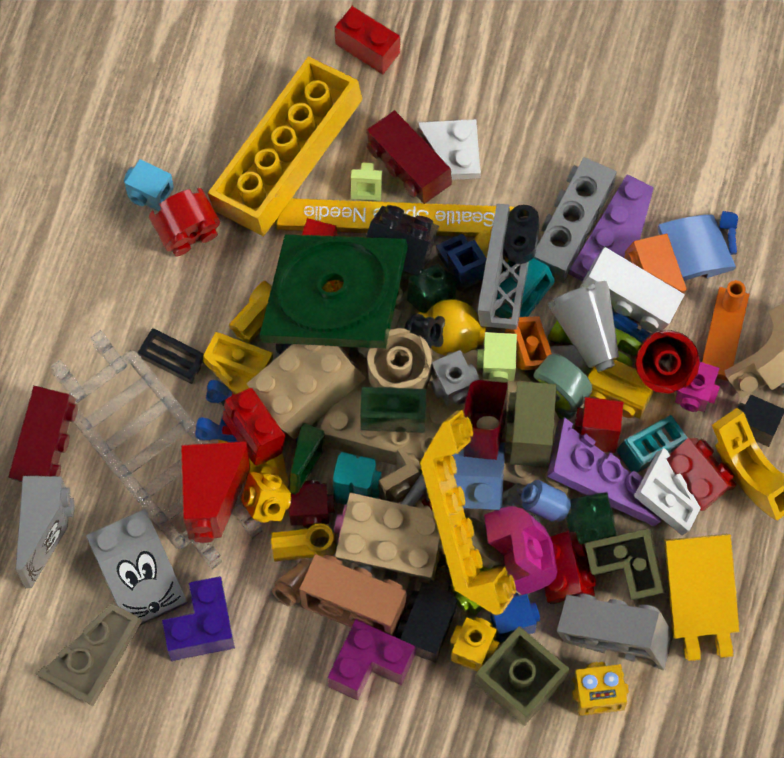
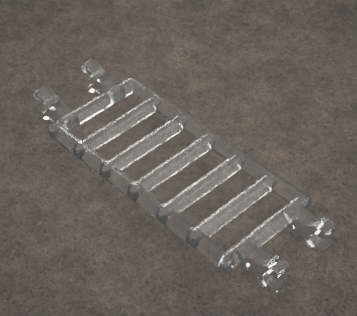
[50,330,262,570]

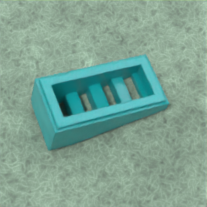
[617,415,688,473]

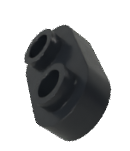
[504,205,540,264]

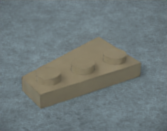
[36,603,143,706]

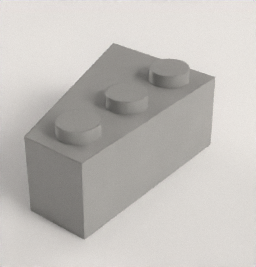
[557,594,673,670]

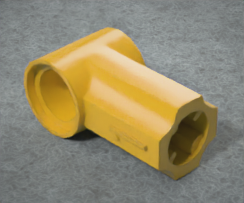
[229,281,272,344]
[271,523,337,562]

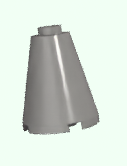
[548,281,619,372]

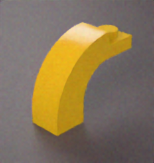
[712,408,784,521]

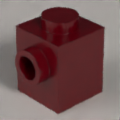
[288,480,335,529]

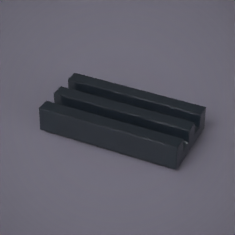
[137,328,204,384]

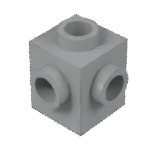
[430,350,479,406]

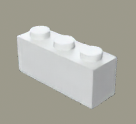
[580,247,685,332]

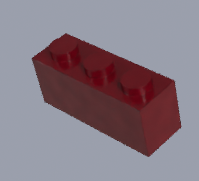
[366,110,452,204]
[8,385,78,482]

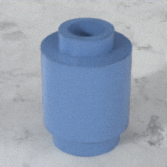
[521,480,571,521]

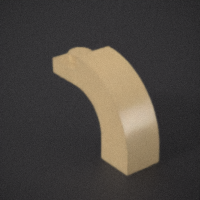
[725,303,784,398]

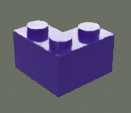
[162,576,235,661]

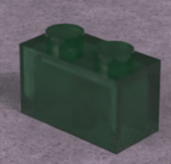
[360,387,426,433]

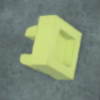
[351,163,382,201]

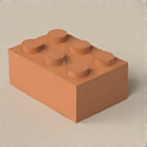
[299,554,406,636]

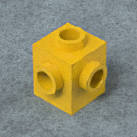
[240,472,291,523]
[450,617,500,672]

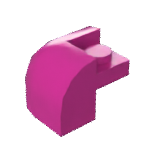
[484,506,557,595]

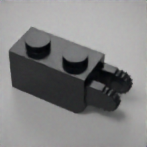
[396,564,457,663]

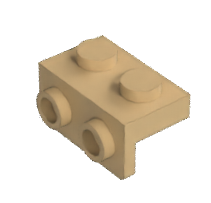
[379,447,421,504]

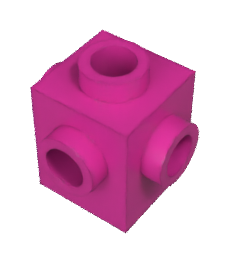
[675,362,720,413]

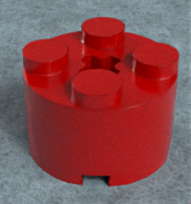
[149,188,220,257]

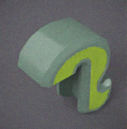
[534,354,592,420]

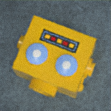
[572,662,629,716]

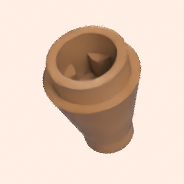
[272,558,311,607]

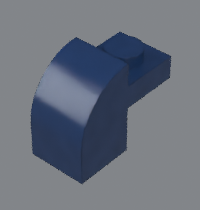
[436,234,487,291]

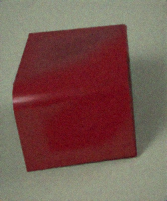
[463,380,508,460]

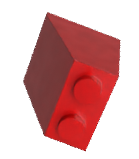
[181,441,250,543]

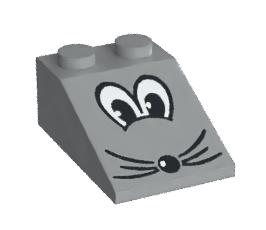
[16,476,75,588]
[86,509,188,625]

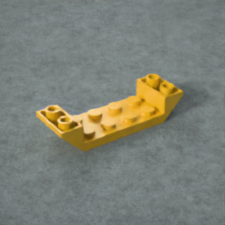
[420,410,516,615]

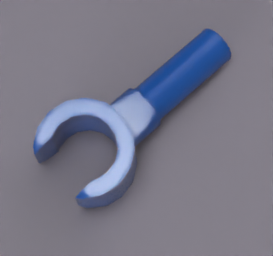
[719,211,738,255]

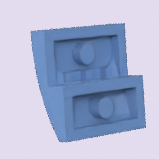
[657,215,736,281]

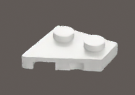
[419,119,481,180]
[634,448,701,535]

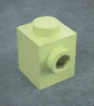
[477,332,517,383]

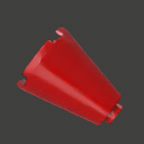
[635,330,700,394]

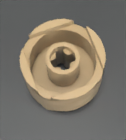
[367,328,432,402]

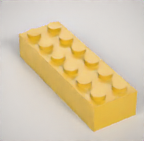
[208,56,363,237]

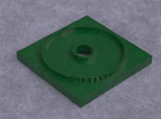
[260,234,408,349]

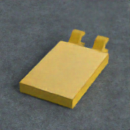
[664,533,740,661]

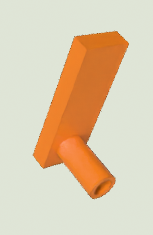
[702,280,750,381]

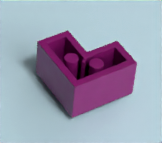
[327,620,415,701]

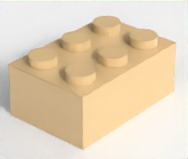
[247,344,366,440]
[335,493,442,580]

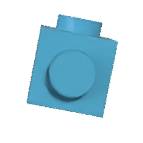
[124,159,174,211]

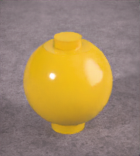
[418,299,486,356]

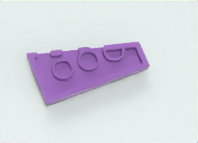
[569,174,654,282]
[547,417,661,526]

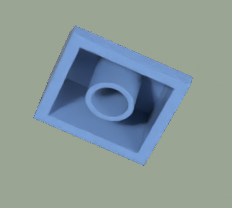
[453,442,505,510]

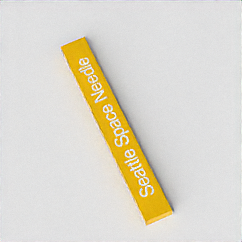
[277,198,514,237]

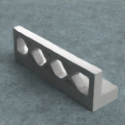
[477,204,529,329]

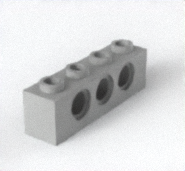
[534,157,617,283]

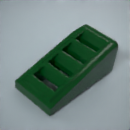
[290,423,325,495]

